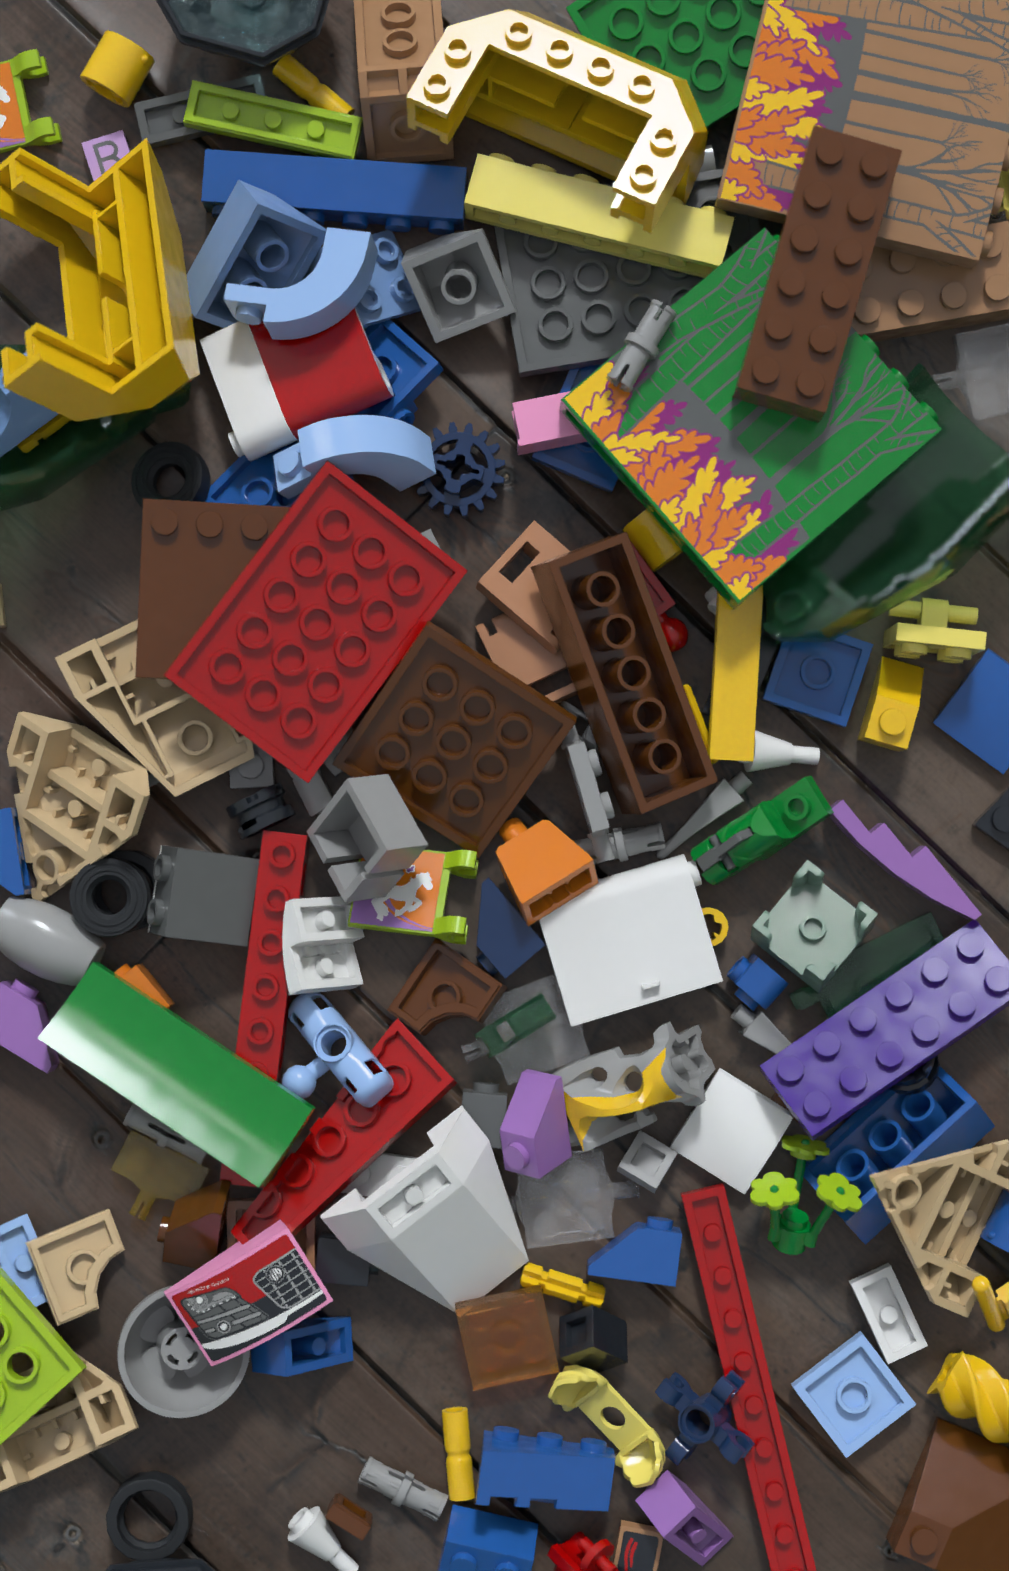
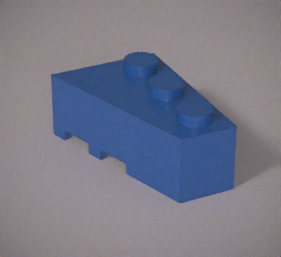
[476,1426,615,1512]

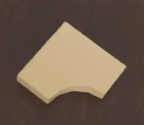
[25,1208,125,1326]

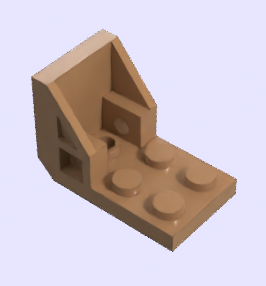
[354,0,454,163]

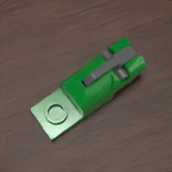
[690,776,834,886]

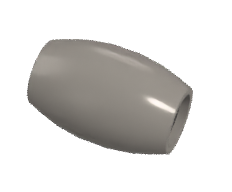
[0,896,106,986]

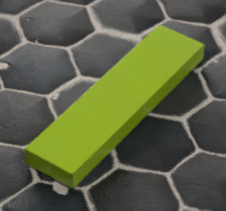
[183,80,363,159]

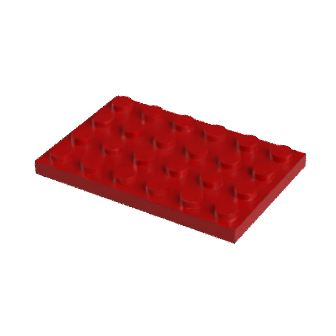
[163,460,468,783]

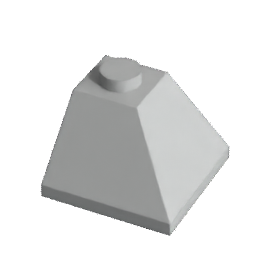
[401,228,516,343]

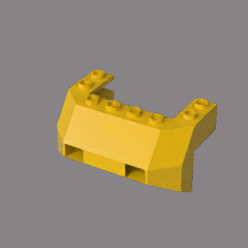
[406,9,708,234]
[0,138,200,422]

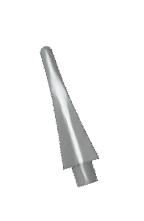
[656,771,753,859]
[731,1004,791,1054]

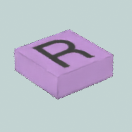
[82,130,130,181]

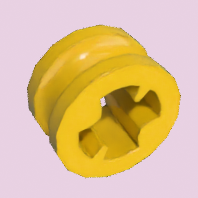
[701,907,729,946]

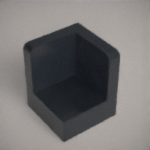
[559,1305,628,1373]

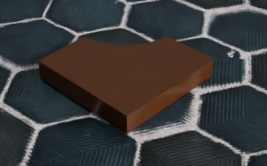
[387,938,508,1036]

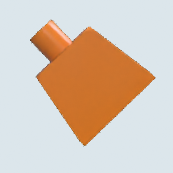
[495,818,599,926]

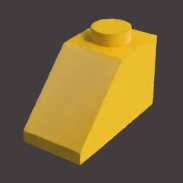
[857,656,924,752]

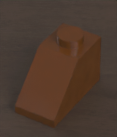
[157,1180,231,1269]

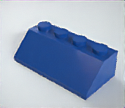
[795,1066,995,1245]

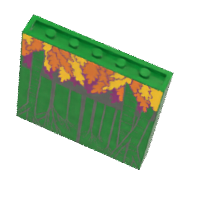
[559,227,942,610]

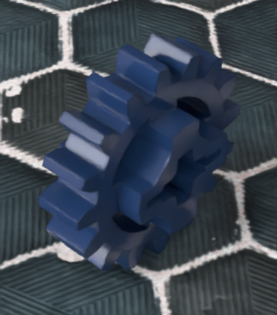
[417,422,505,519]

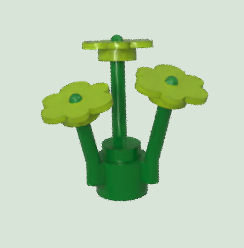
[750,1134,863,1255]

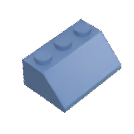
[187,180,326,328]

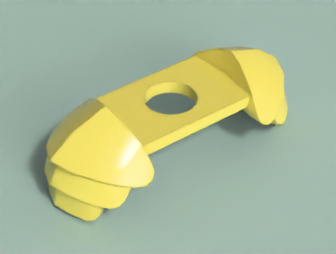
[548,1365,666,1488]

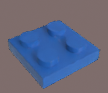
[761,616,874,728]

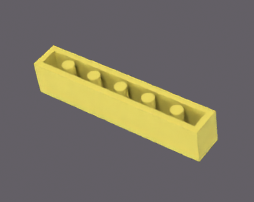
[464,153,735,278]

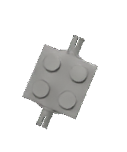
[561,725,615,864]

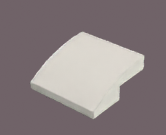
[282,896,365,995]
[670,1068,794,1194]

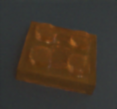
[455,1284,560,1390]

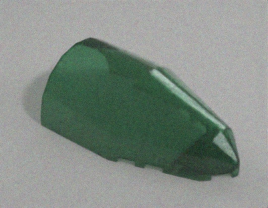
[763,363,1009,642]

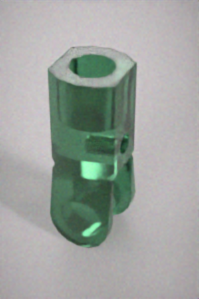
[474,993,557,1059]

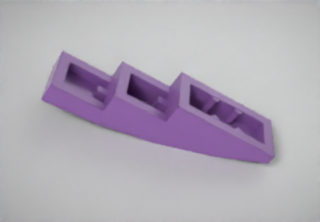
[829,800,982,920]

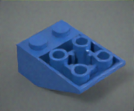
[437,1504,538,1571]

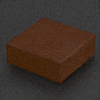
[325,1493,373,1541]

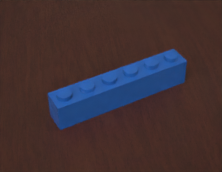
[201,149,467,235]

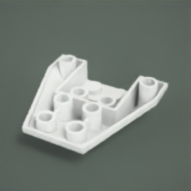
[320,1105,529,1315]

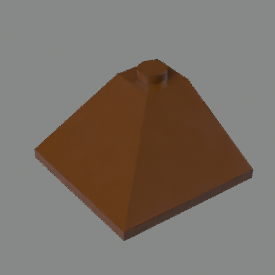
[886,1416,1009,1571]

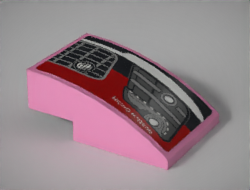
[164,1220,333,1367]

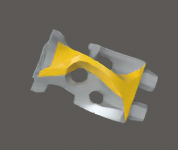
[552,1022,716,1152]

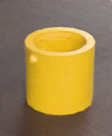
[80,30,155,108]
[622,510,683,572]

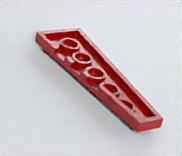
[230,1019,457,1245]

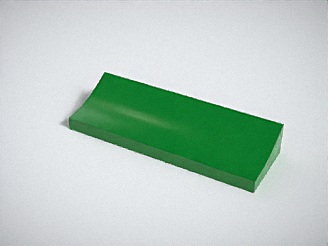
[38,962,316,1188]

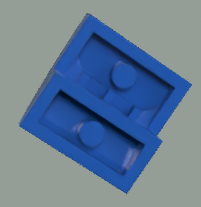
[933,648,1009,774]

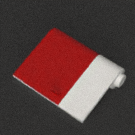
[199,307,394,462]

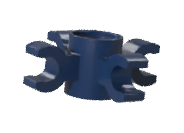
[655,1370,755,1466]

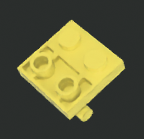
[883,597,987,663]

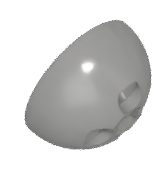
[117,1285,250,1418]

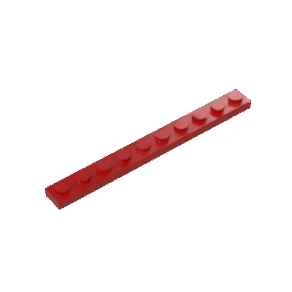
[680,1183,817,1571]

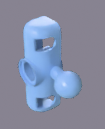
[282,992,394,1107]

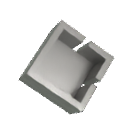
[306,774,428,903]

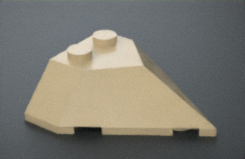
[7,711,150,902]
[869,1139,1009,1318]
[0,1322,139,1493]

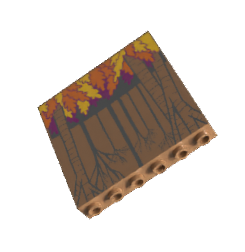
[714,0,1009,269]

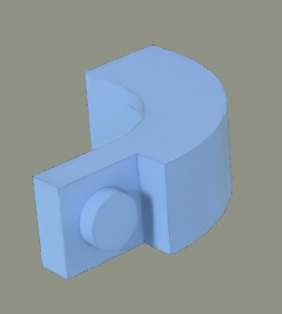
[223,227,378,340]
[273,415,436,499]

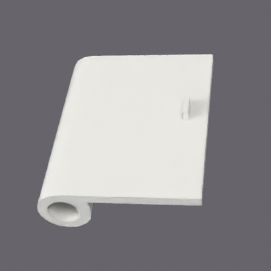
[539,854,723,1027]

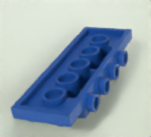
[204,320,443,507]

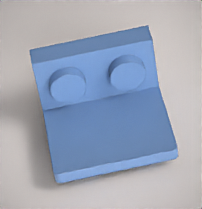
[303,230,421,330]

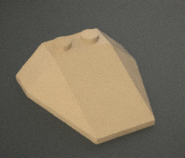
[55,619,255,797]

